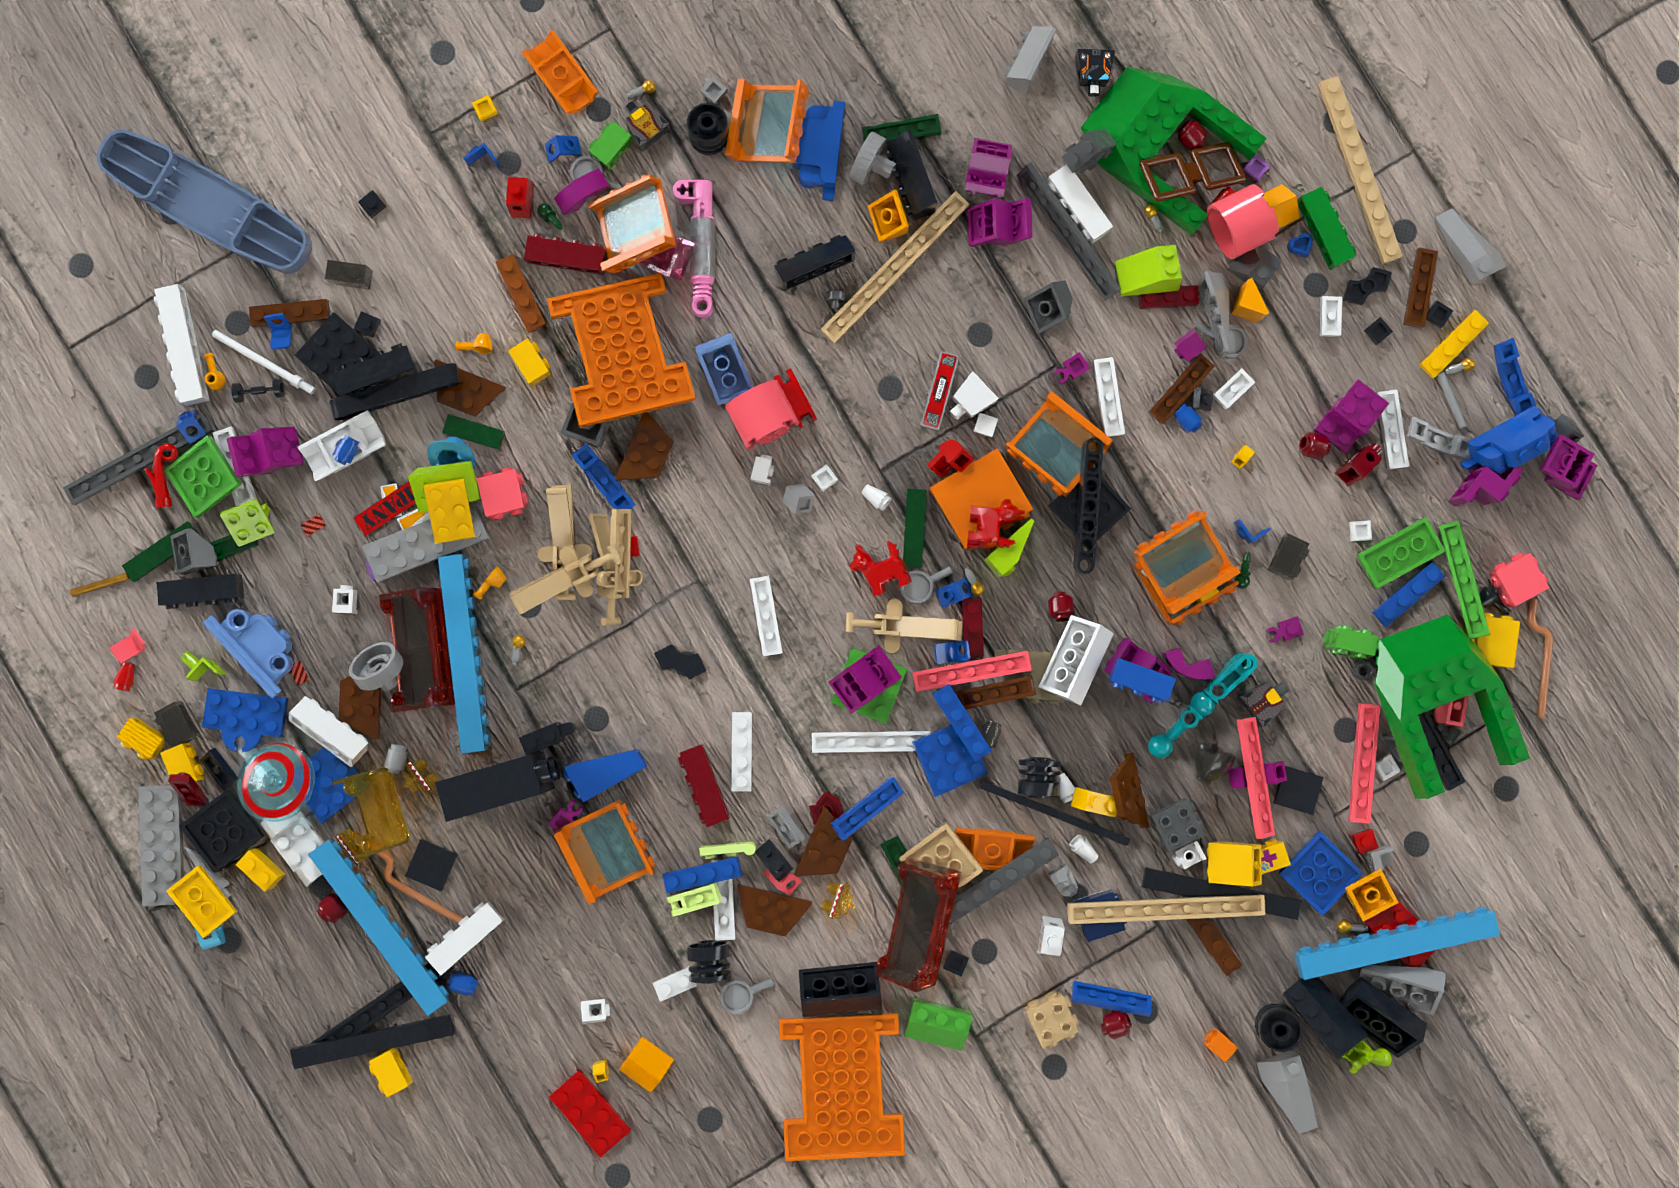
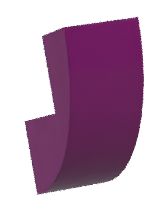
[554,169,609,215]
[1161,648,1216,679]
[1228,761,1287,789]

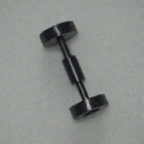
[231,378,285,403]

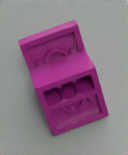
[965,137,1012,197]
[967,198,1033,247]
[1314,379,1390,454]
[226,426,305,477]
[1539,434,1598,500]
[1448,466,1523,506]
[1104,637,1173,704]
[828,645,902,714]

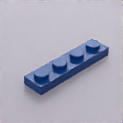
[1372,561,1445,627]
[932,684,992,762]
[830,777,904,841]
[662,856,743,893]
[1071,981,1152,1017]

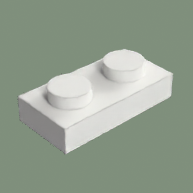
[1320,296,1342,337]
[1213,368,1255,410]
[652,966,697,1002]

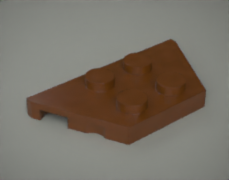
[434,359,506,417]
[615,412,674,481]
[339,676,381,739]
[1110,752,1150,828]
[794,806,853,876]
[737,884,812,937]

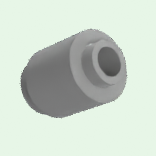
[384,744,408,774]

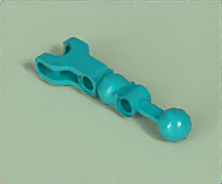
[1148,652,1258,759]

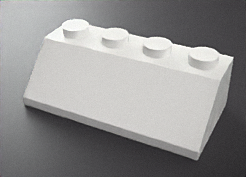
[1038,615,1114,706]

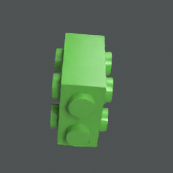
[1323,625,1379,659]

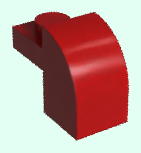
[927,440,975,478]

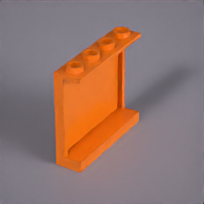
[929,448,1033,551]

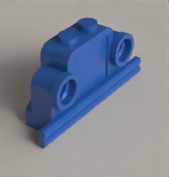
[792,101,845,201]
[1460,406,1558,474]

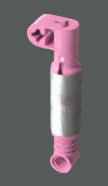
[673,180,715,319]

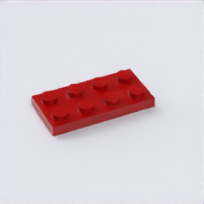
[1355,901,1436,967]
[549,1069,631,1158]

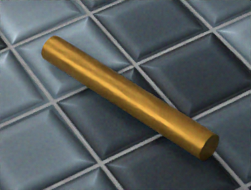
[70,573,130,597]

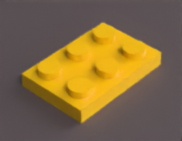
[424,478,475,544]
[166,865,238,938]

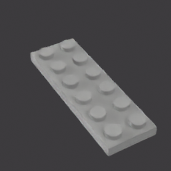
[362,502,489,583]
[138,785,184,906]

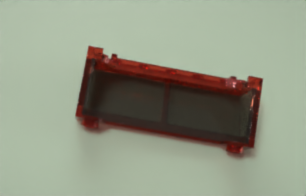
[379,588,455,712]
[876,859,962,993]

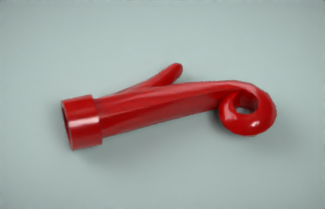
[145,443,178,508]

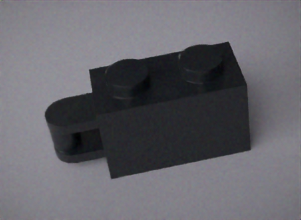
[519,722,576,756]

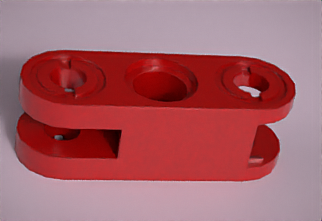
[773,368,817,428]

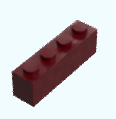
[524,234,607,275]
[678,744,730,827]

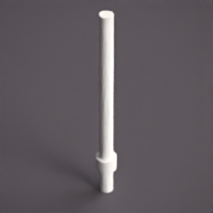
[212,330,316,395]

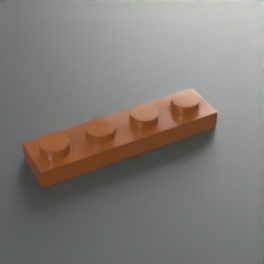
[496,254,547,333]

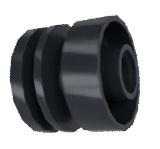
[687,103,729,155]
[1018,757,1061,798]
[687,940,731,984]
[1255,1003,1302,1052]

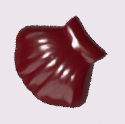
[809,792,843,824]

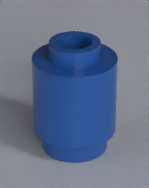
[1174,404,1203,433]
[332,435,360,465]
[447,971,478,996]

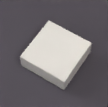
[973,413,998,438]
[811,464,838,492]
[1349,520,1372,542]
[1375,754,1401,781]

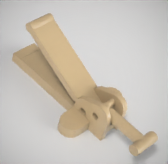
[538,485,593,601]
[588,509,643,626]
[510,544,623,615]
[845,598,963,653]

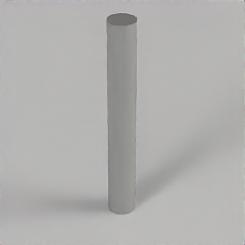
[1437,372,1467,429]

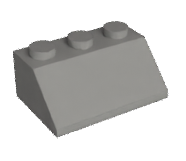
[1004,26,1056,94]

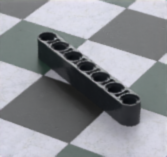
[329,363,461,421]
[1073,437,1103,574]

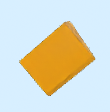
[1263,184,1300,229]
[867,190,909,242]
[1230,278,1269,323]
[1345,869,1399,921]
[619,1036,674,1093]

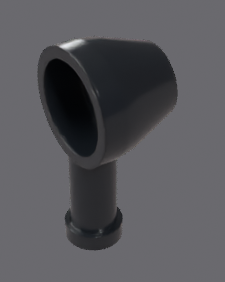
[1479,586,1511,616]

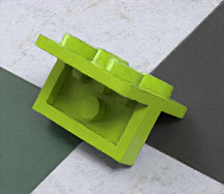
[220,499,275,546]

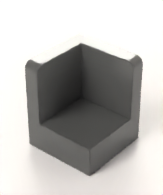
[1554,414,1584,443]

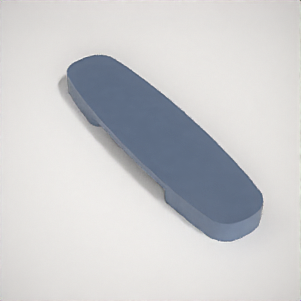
[97,129,312,274]

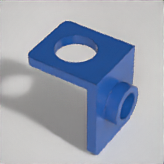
[545,135,582,162]
[463,143,501,167]
[264,313,292,350]
[176,409,206,444]
[1233,519,1271,544]
[936,578,974,608]
[934,641,970,664]

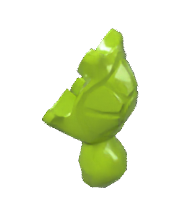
[1342,1041,1392,1073]

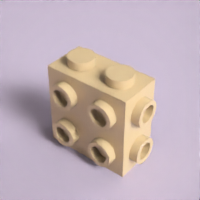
[1024,991,1080,1049]

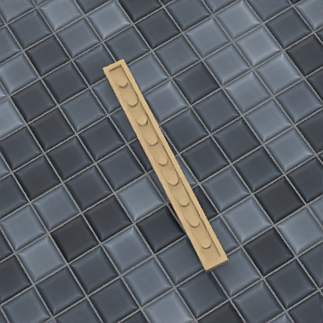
[1318,76,1403,265]
[821,191,969,344]
[1067,894,1265,924]

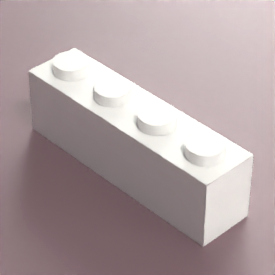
[1047,165,1113,244]
[289,696,368,767]
[425,902,505,975]

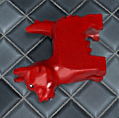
[967,499,1025,549]
[849,540,912,596]

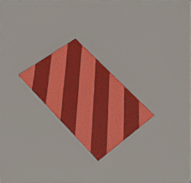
[301,514,326,537]
[290,661,310,686]

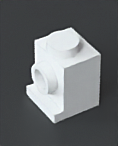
[751,454,775,486]
[332,585,358,614]
[1172,840,1206,869]
[581,999,610,1025]

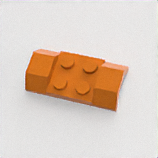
[522,30,599,115]
[954,827,1035,871]

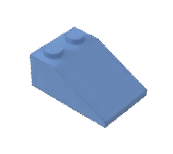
[695,332,753,405]

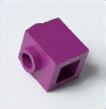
[1174,329,1207,362]

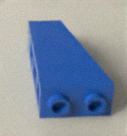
[564,749,648,802]

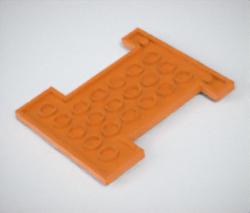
[547,273,696,428]
[779,1013,905,1161]

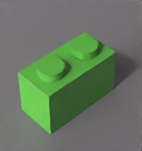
[589,121,633,171]

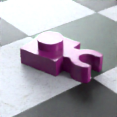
[1053,352,1090,384]
[1265,616,1304,642]
[548,800,583,830]

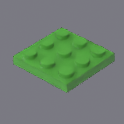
[164,436,242,518]
[831,648,907,724]

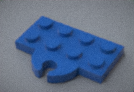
[202,688,288,752]

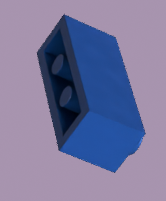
[1108,658,1176,704]

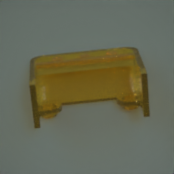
[332,767,409,860]

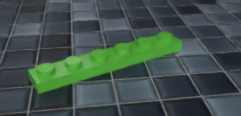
[1439,521,1490,639]

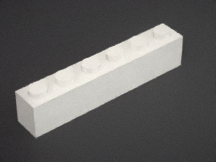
[154,284,210,406]

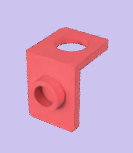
[110,628,145,664]
[763,869,802,895]

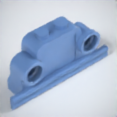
[203,609,293,698]

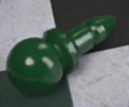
[537,203,563,230]
[1234,552,1251,589]

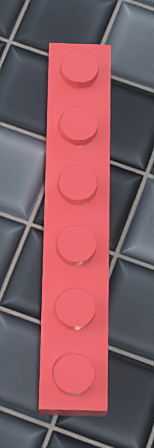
[912,650,1033,692]
[1348,703,1380,824]
[1237,717,1275,839]

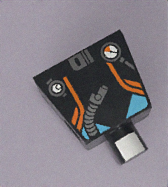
[1075,49,1115,97]

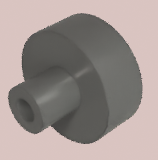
[826,291,845,309]

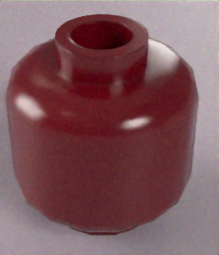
[1178,121,1207,150]
[1299,432,1330,460]
[1048,592,1075,622]
[317,893,348,923]
[1101,1011,1132,1040]

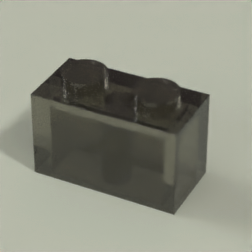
[325,260,373,290]
[1267,533,1310,580]
[154,701,200,748]

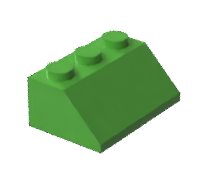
[904,997,973,1051]

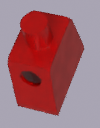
[506,177,533,219]

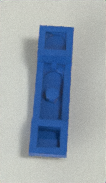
[1494,338,1536,415]
[571,443,636,509]

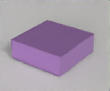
[1243,154,1271,182]

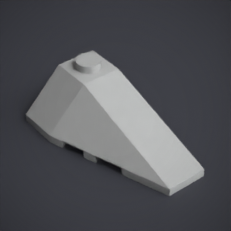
[1434,208,1506,285]
[1198,271,1230,358]
[1358,965,1446,1016]
[1256,1050,1318,1134]

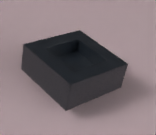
[358,190,387,218]
[1426,300,1454,328]
[354,311,381,338]
[1363,317,1393,345]
[1193,388,1213,411]
[943,949,969,977]

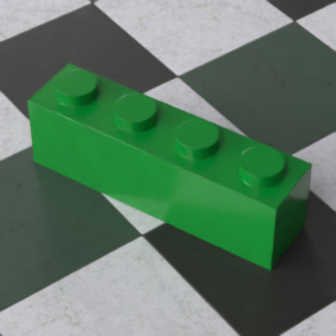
[1297,187,1356,270]

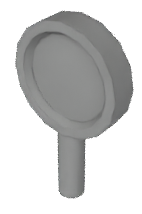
[570,156,623,190]
[1194,322,1248,359]
[900,567,953,604]
[720,978,774,1014]

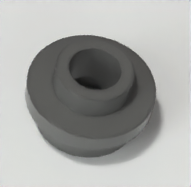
[1353,661,1374,681]

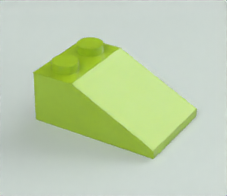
[1114,245,1182,297]
[408,461,481,513]
[984,518,1034,578]

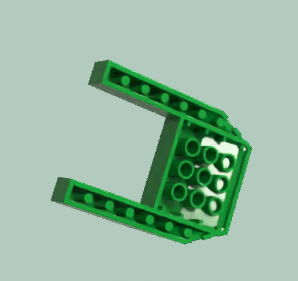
[1081,67,1267,236]
[1374,615,1530,799]

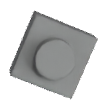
[700,76,728,104]

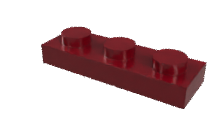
[1139,285,1199,309]
[962,598,984,657]
[168,772,209,806]

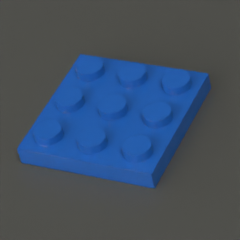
[912,725,988,797]
[286,747,371,824]
[1278,831,1363,916]

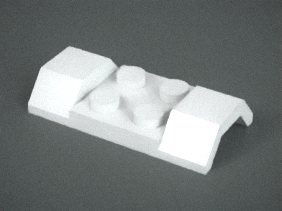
[298,410,386,482]
[260,800,324,887]

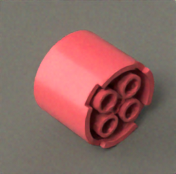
[1206,184,1279,259]
[725,380,799,450]

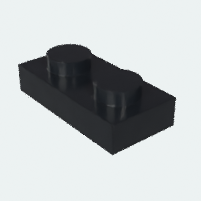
[200,748,239,791]
[755,839,794,882]

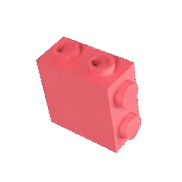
[476,467,529,521]
[1489,552,1550,607]

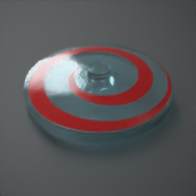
[237,742,315,822]

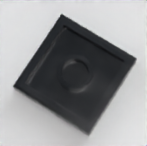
[1273,766,1324,815]
[405,839,458,891]

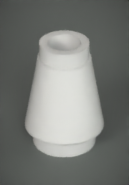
[861,484,891,511]
[1054,773,1075,804]
[1069,834,1098,864]

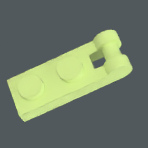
[699,841,756,859]
[667,882,722,917]

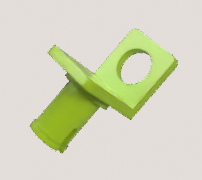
[180,651,227,681]

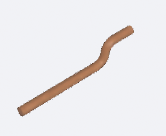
[1527,599,1553,719]
[366,842,463,924]

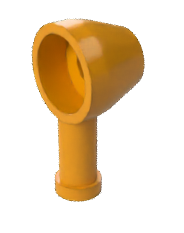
[455,333,493,354]
[204,353,226,390]
[473,566,507,600]

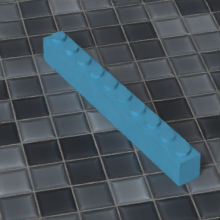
[438,554,491,754]
[308,839,449,1016]
[1294,907,1500,980]

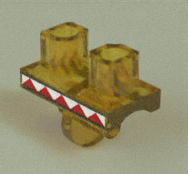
[403,758,439,795]
[335,828,371,865]
[821,882,856,919]

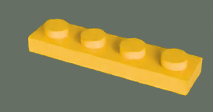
[1419,310,1489,379]

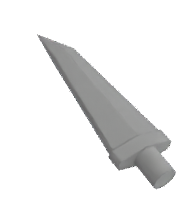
[184,847,232,899]

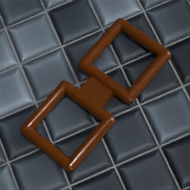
[1139,142,1246,202]

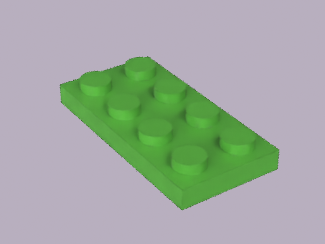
[1356,517,1445,589]

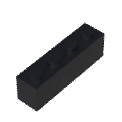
[156,574,244,609]

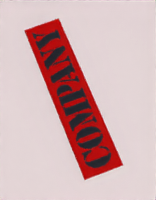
[353,481,416,536]

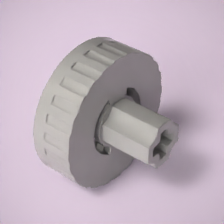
[849,131,896,185]
[349,642,403,691]

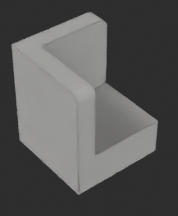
[783,484,815,514]
[1365,845,1394,872]

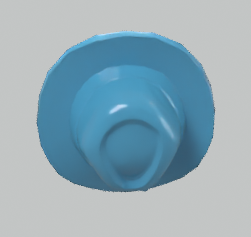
[427,437,476,471]

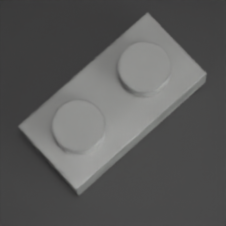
[767,805,805,848]

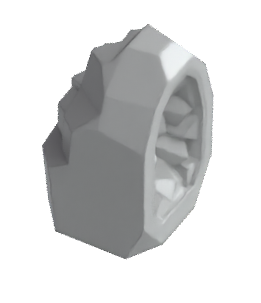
[1048,864,1078,897]

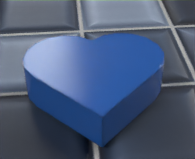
[1287,233,1313,258]

